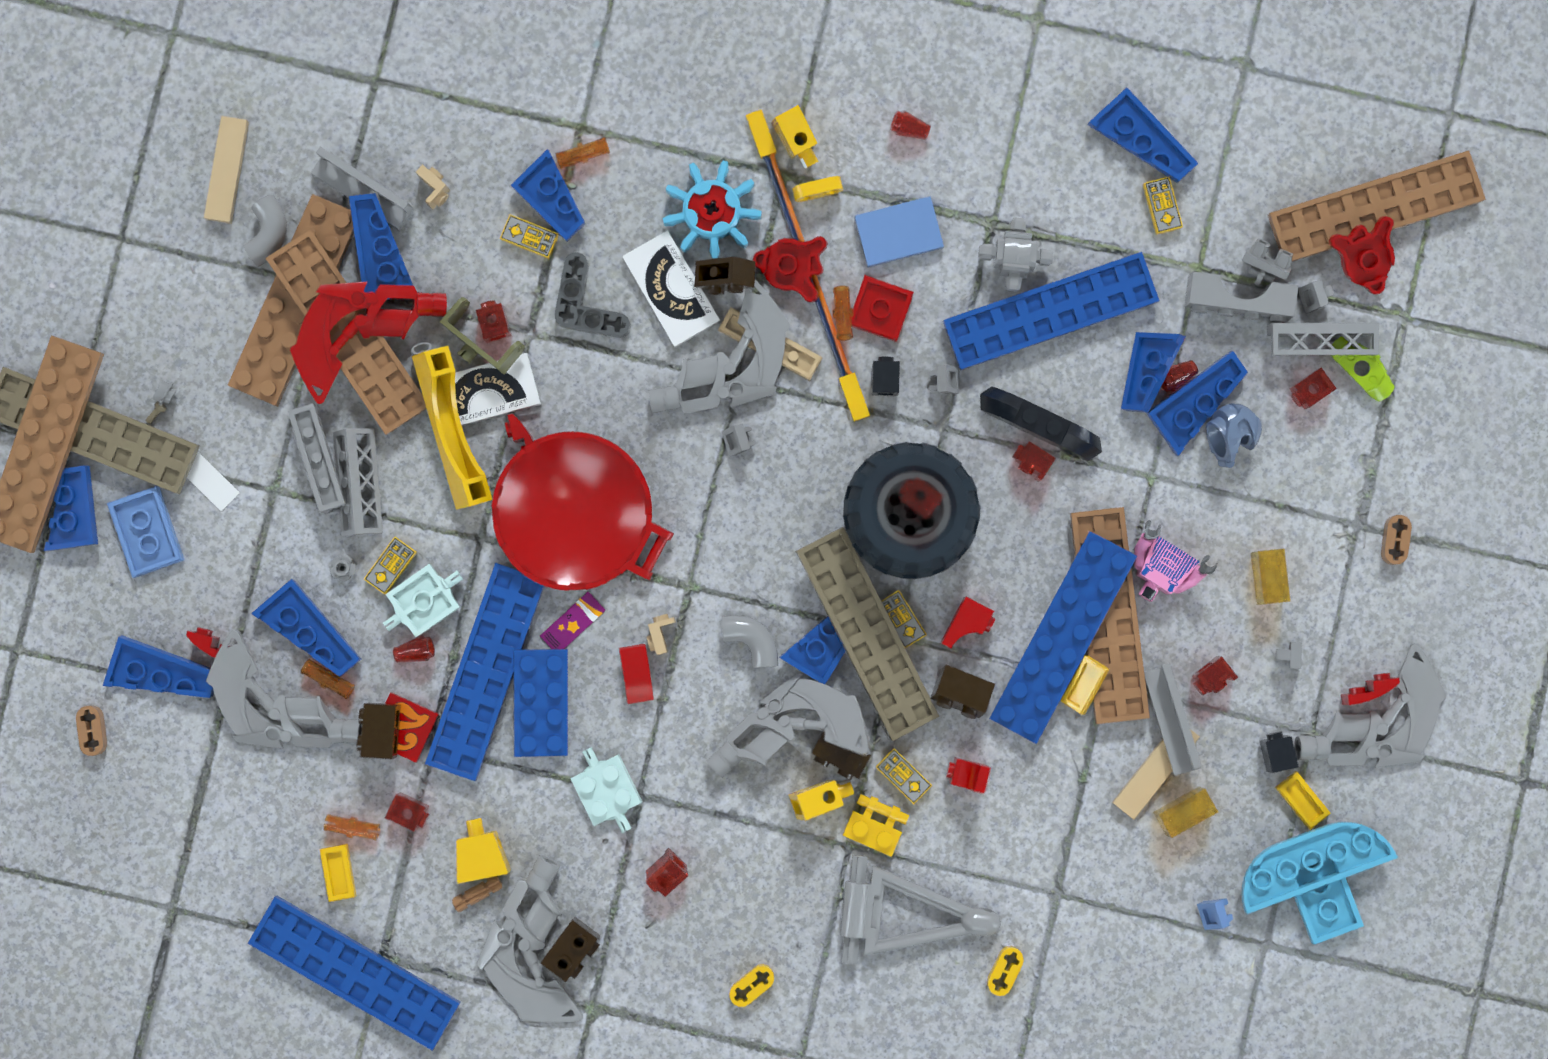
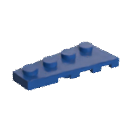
[1087,87,1198,183]
[349,193,413,299]
[1146,351,1248,456]
[251,579,362,677]
[102,635,214,698]

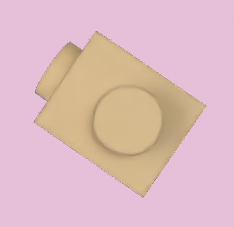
[416,164,450,209]
[646,614,676,655]

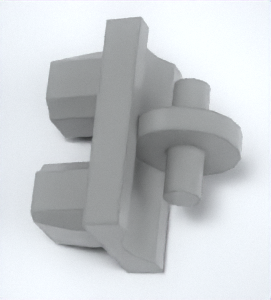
[1242,239,1293,286]

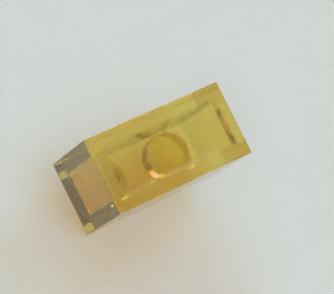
[1251,549,1291,605]
[1153,787,1218,838]

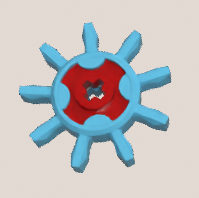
[663,160,762,259]

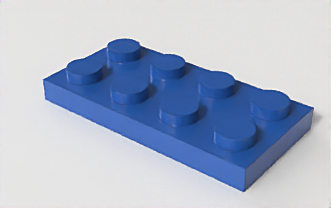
[513,649,568,757]

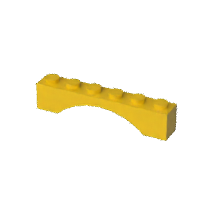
[411,346,493,510]

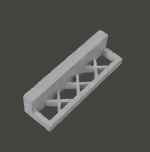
[311,146,414,231]
[1267,323,1379,356]
[288,403,347,514]
[333,428,383,537]
[1144,663,1202,776]

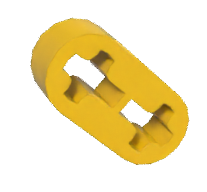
[792,176,843,202]
[987,946,1024,996]
[729,964,774,1007]

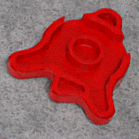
[1329,216,1395,294]
[752,236,828,303]

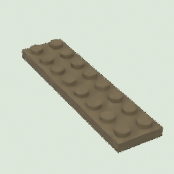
[0,367,200,494]
[795,527,939,741]

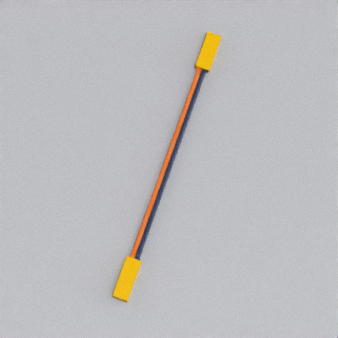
[746,109,870,422]

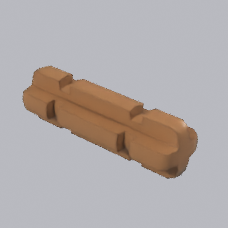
[452,876,502,912]

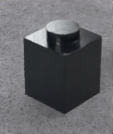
[872,356,900,396]
[1259,731,1299,773]

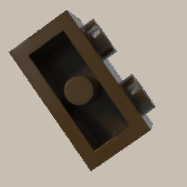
[694,257,756,295]
[930,664,995,719]
[356,703,401,759]
[811,731,871,781]
[540,917,600,982]

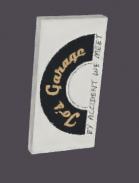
[622,230,720,347]
[455,353,541,426]

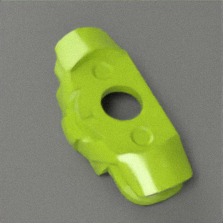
[1331,336,1395,402]

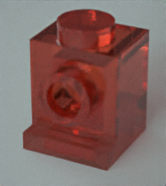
[476,300,512,343]
[1289,367,1337,410]
[1012,441,1056,482]
[899,477,944,520]
[1192,656,1238,696]
[385,792,430,831]
[646,848,688,897]

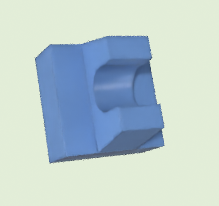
[1197,898,1233,930]

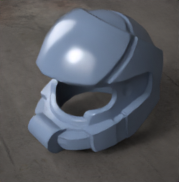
[1206,404,1262,468]

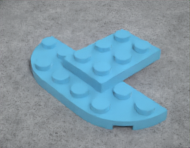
[1241,822,1398,945]

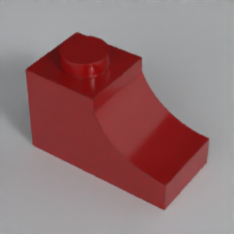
[940,596,996,649]
[946,757,991,794]

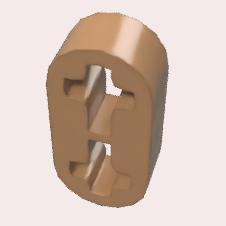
[1381,515,1412,565]
[76,705,107,756]

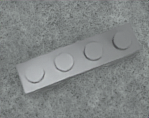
[1184,272,1298,323]

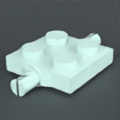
[383,564,463,638]
[570,747,642,833]

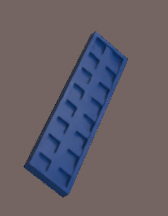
[943,252,1160,371]
[989,531,1137,744]
[425,563,544,781]
[247,896,461,1051]

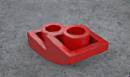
[505,414,534,449]
[186,627,229,658]
[619,644,654,704]
[1341,673,1400,705]

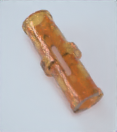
[556,137,610,169]
[833,286,854,341]
[301,658,355,700]
[323,814,380,841]

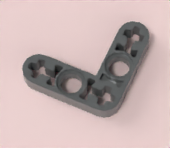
[555,252,631,338]

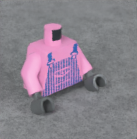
[1134,520,1218,602]

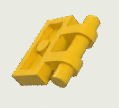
[842,794,909,857]

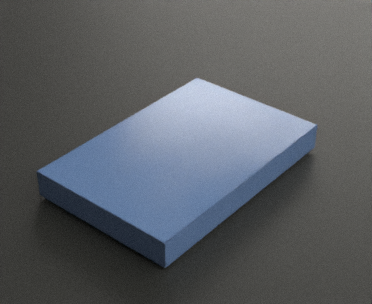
[854,196,944,267]
[107,486,185,578]

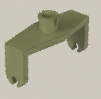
[440,297,525,375]

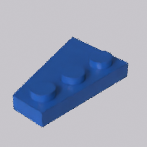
[511,149,585,242]
[1121,332,1185,413]
[44,465,98,551]
[779,616,846,684]

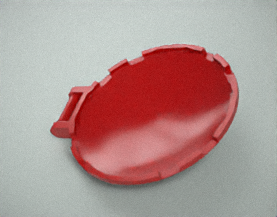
[492,431,674,591]

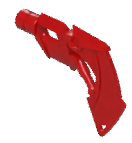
[290,282,447,404]

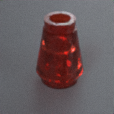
[890,110,931,140]
[1161,360,1198,392]
[393,635,435,663]

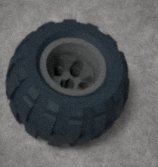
[843,442,981,579]

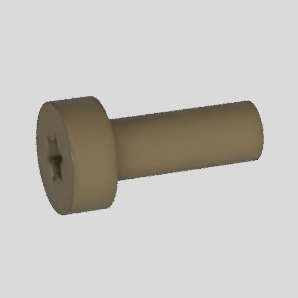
[145,401,167,424]

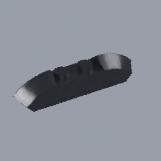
[980,386,1102,461]

